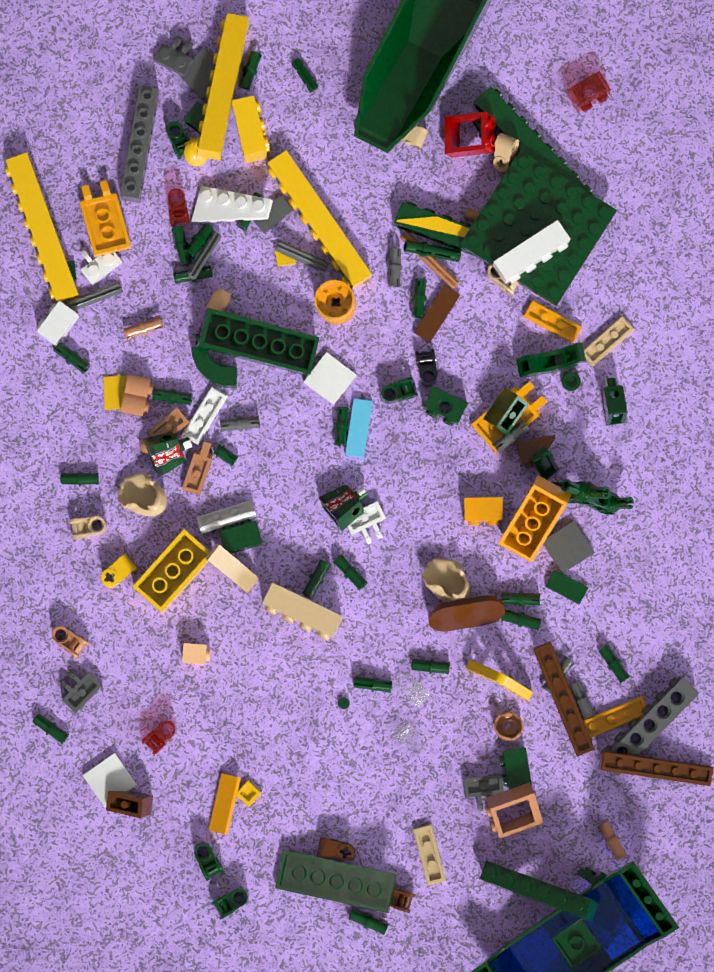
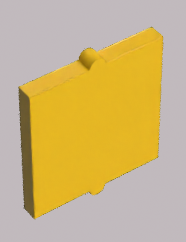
[103,374,128,411]

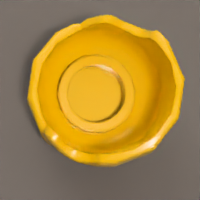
[184,137,208,167]

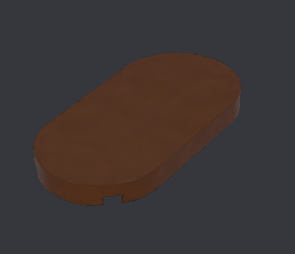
[428,595,505,632]

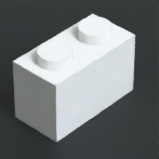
[37,301,79,346]

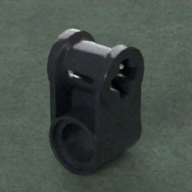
[415,349,437,387]

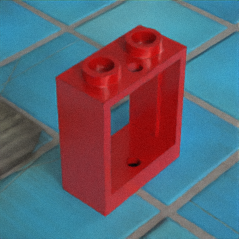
[444,111,496,157]

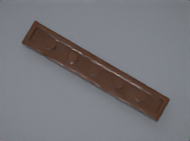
[532,641,595,757]
[598,750,714,786]

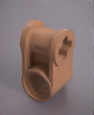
[52,626,89,659]

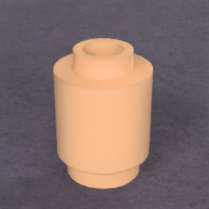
[206,288,231,312]

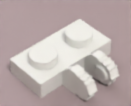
[80,244,122,286]
[348,501,386,544]

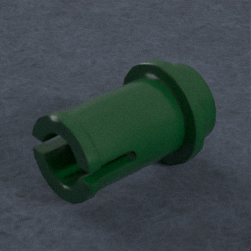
[213,444,239,467]

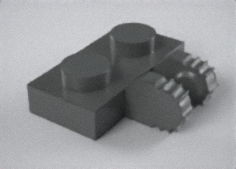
[153,36,195,77]
[59,670,103,714]
[463,774,504,812]

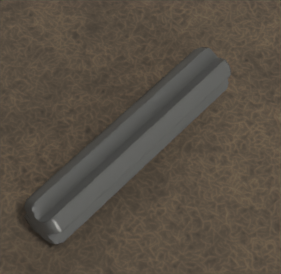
[187,231,221,280]
[275,241,329,272]
[68,282,123,311]

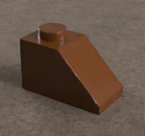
[516,435,555,469]
[106,791,153,818]

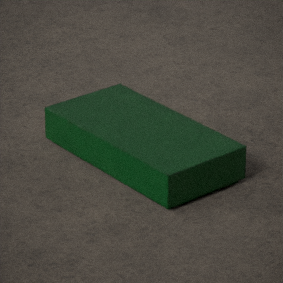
[530,446,559,480]
[545,570,588,605]

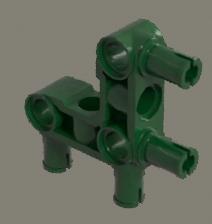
[532,479,634,515]

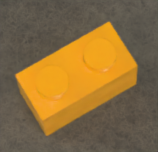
[463,497,503,526]

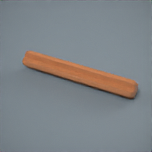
[401,231,459,289]

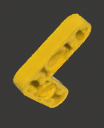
[465,659,533,701]

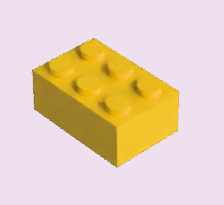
[232,96,270,163]

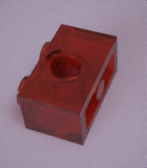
[566,71,611,113]

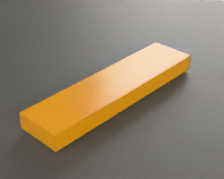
[583,696,646,738]

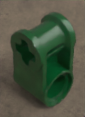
[166,121,190,160]
[380,377,418,404]
[194,842,224,881]
[211,888,249,920]

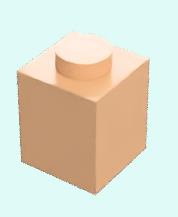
[182,643,211,665]

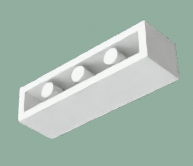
[493,220,570,284]

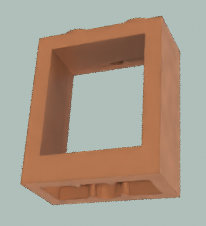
[485,782,543,839]

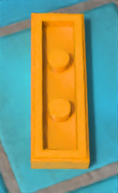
[523,300,582,344]
[208,773,241,835]

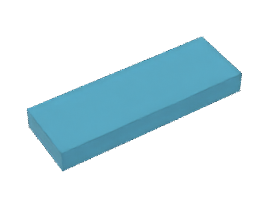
[345,398,373,458]

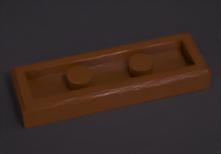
[414,285,460,343]

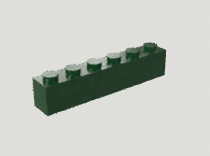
[479,861,598,922]

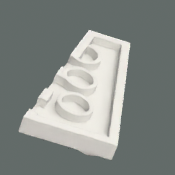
[191,186,273,223]

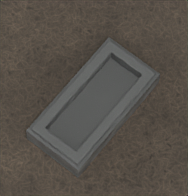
[253,196,294,234]

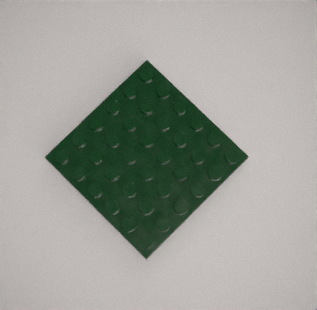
[460,150,617,306]

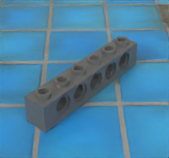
[120,86,160,203]
[599,676,700,776]

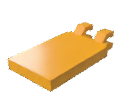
[79,180,131,257]
[471,381,547,453]

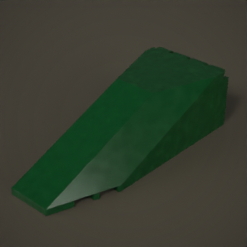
[354,0,492,154]

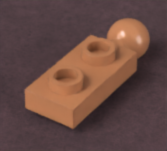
[140,408,190,454]

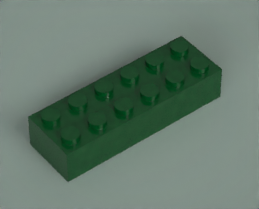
[197,308,320,376]

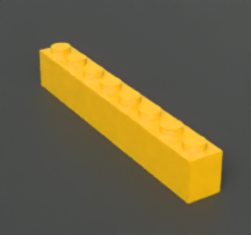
[195,13,249,160]
[267,150,372,289]
[4,152,79,303]

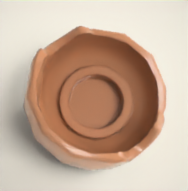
[494,711,524,741]

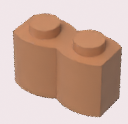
[120,374,154,417]

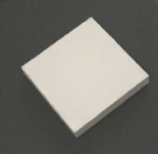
[303,352,357,406]
[83,753,137,807]

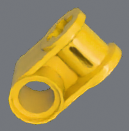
[101,554,138,588]

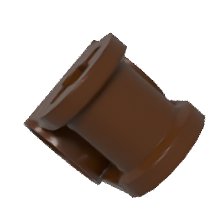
[317,837,355,861]
[391,889,416,913]

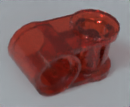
[168,188,190,227]
[141,720,177,756]

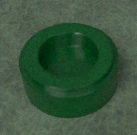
[561,372,581,391]

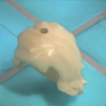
[117,472,167,517]
[421,558,471,602]

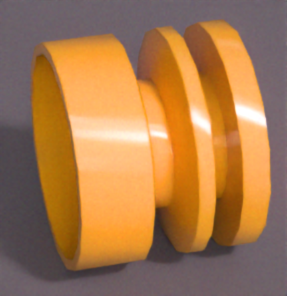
[314,280,357,325]

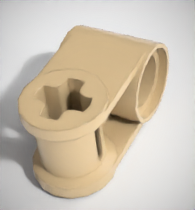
[401,126,428,150]
[493,133,519,172]
[486,265,519,296]
[69,516,107,540]

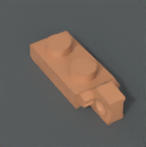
[182,441,213,496]

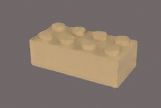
[262,582,343,641]

